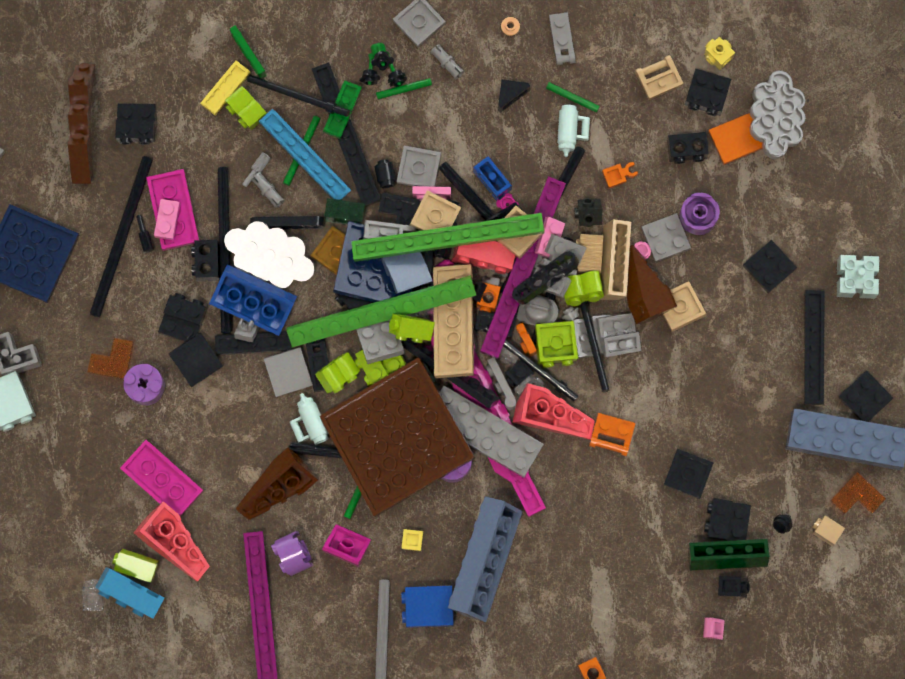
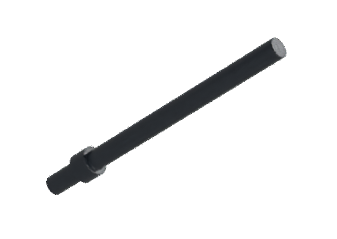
[247,75,350,117]
[578,301,610,393]
[483,325,578,402]

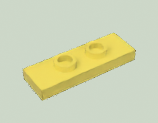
[200,61,251,116]

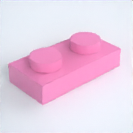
[412,186,451,201]
[154,199,180,240]
[534,217,565,258]

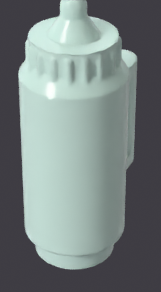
[557,105,590,157]
[290,393,329,445]

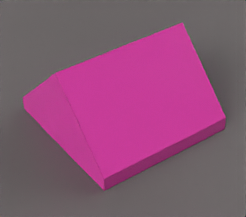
[322,524,371,567]

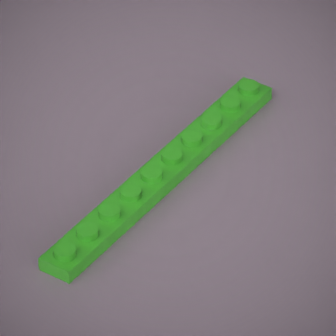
[351,213,545,262]
[286,275,476,347]

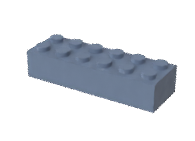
[785,409,905,470]
[448,496,523,622]

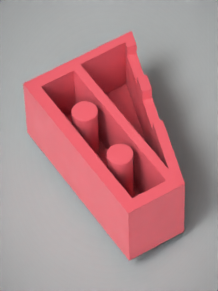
[451,241,515,274]

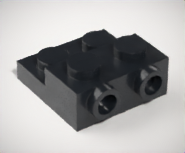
[684,68,732,116]
[115,104,156,145]
[158,293,207,342]
[704,498,751,541]

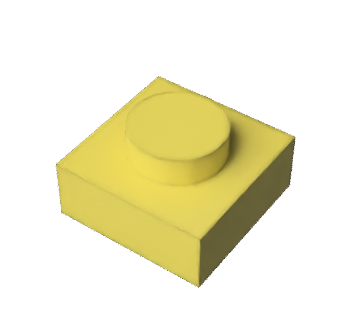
[402,529,423,551]

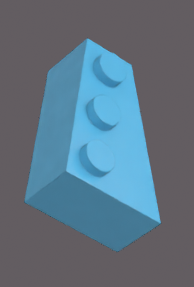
[95,567,164,618]

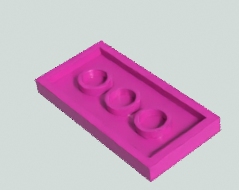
[146,169,199,251]
[120,440,203,517]

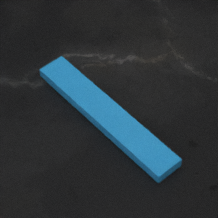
[259,109,351,204]

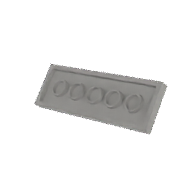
[440,386,544,478]

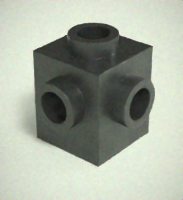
[574,198,602,227]

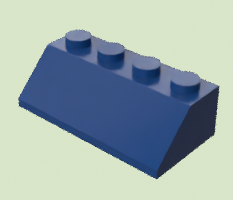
[209,264,297,336]

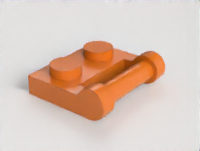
[589,413,636,457]

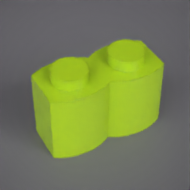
[225,86,267,130]
[564,271,604,306]
[315,352,360,394]

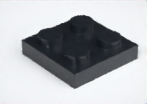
[743,240,797,293]
[838,370,893,422]
[664,449,714,499]

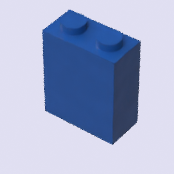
[401,586,453,628]

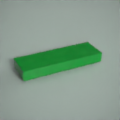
[230,25,266,79]
[323,80,362,139]

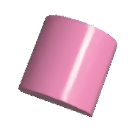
[703,618,724,640]

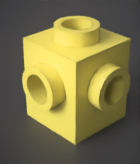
[704,37,735,70]

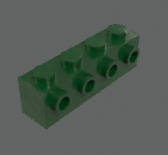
[688,539,770,571]

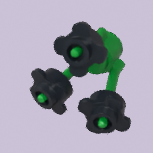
[359,43,407,87]

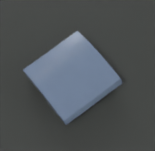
[381,252,432,294]

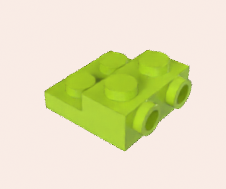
[535,321,578,368]
[355,350,406,386]

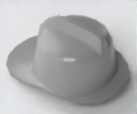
[517,296,558,325]

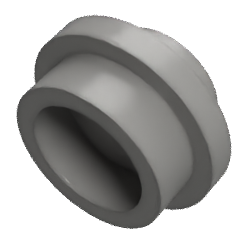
[561,306,580,322]

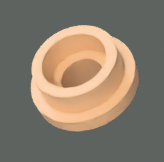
[501,17,520,36]

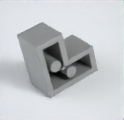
[0,332,42,376]

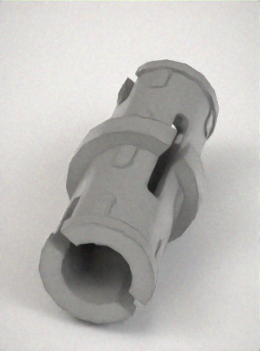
[431,44,464,80]
[252,172,285,208]

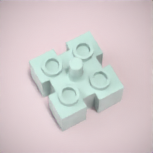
[837,255,879,299]

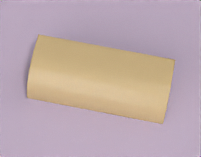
[600,219,631,300]

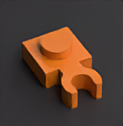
[602,162,638,189]
[516,322,537,357]

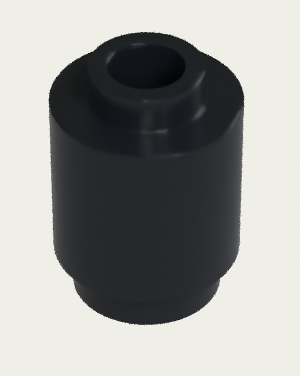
[374,160,396,189]

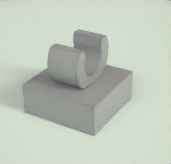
[234,318,259,342]

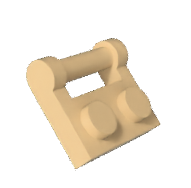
[635,55,684,100]

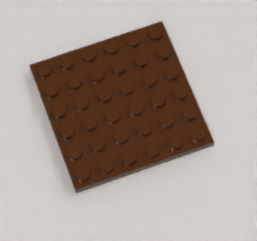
[319,357,475,517]

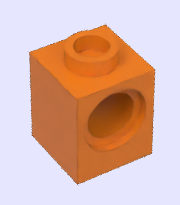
[477,282,501,313]
[577,657,606,679]

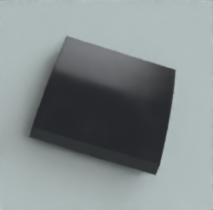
[168,332,223,387]

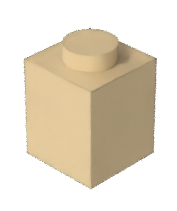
[812,515,845,546]

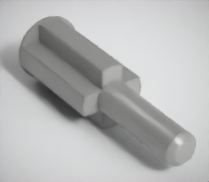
[242,152,271,187]

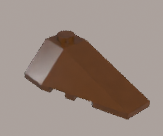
[627,245,678,324]
[236,447,318,520]

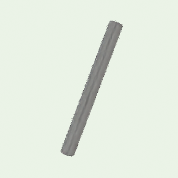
[375,579,390,679]

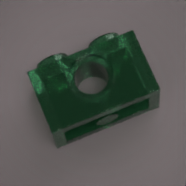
[324,198,366,225]

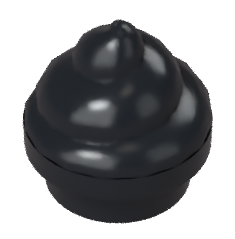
[773,514,793,534]

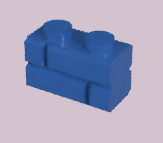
[473,156,512,201]

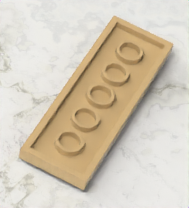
[433,264,474,378]

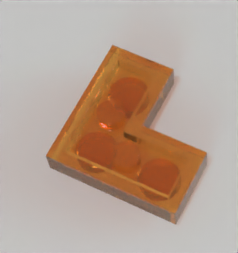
[87,338,134,379]
[830,472,886,514]

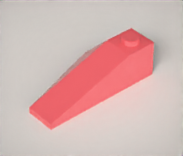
[512,383,595,440]
[134,501,210,582]

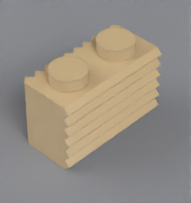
[576,234,604,275]

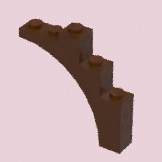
[68,63,95,184]

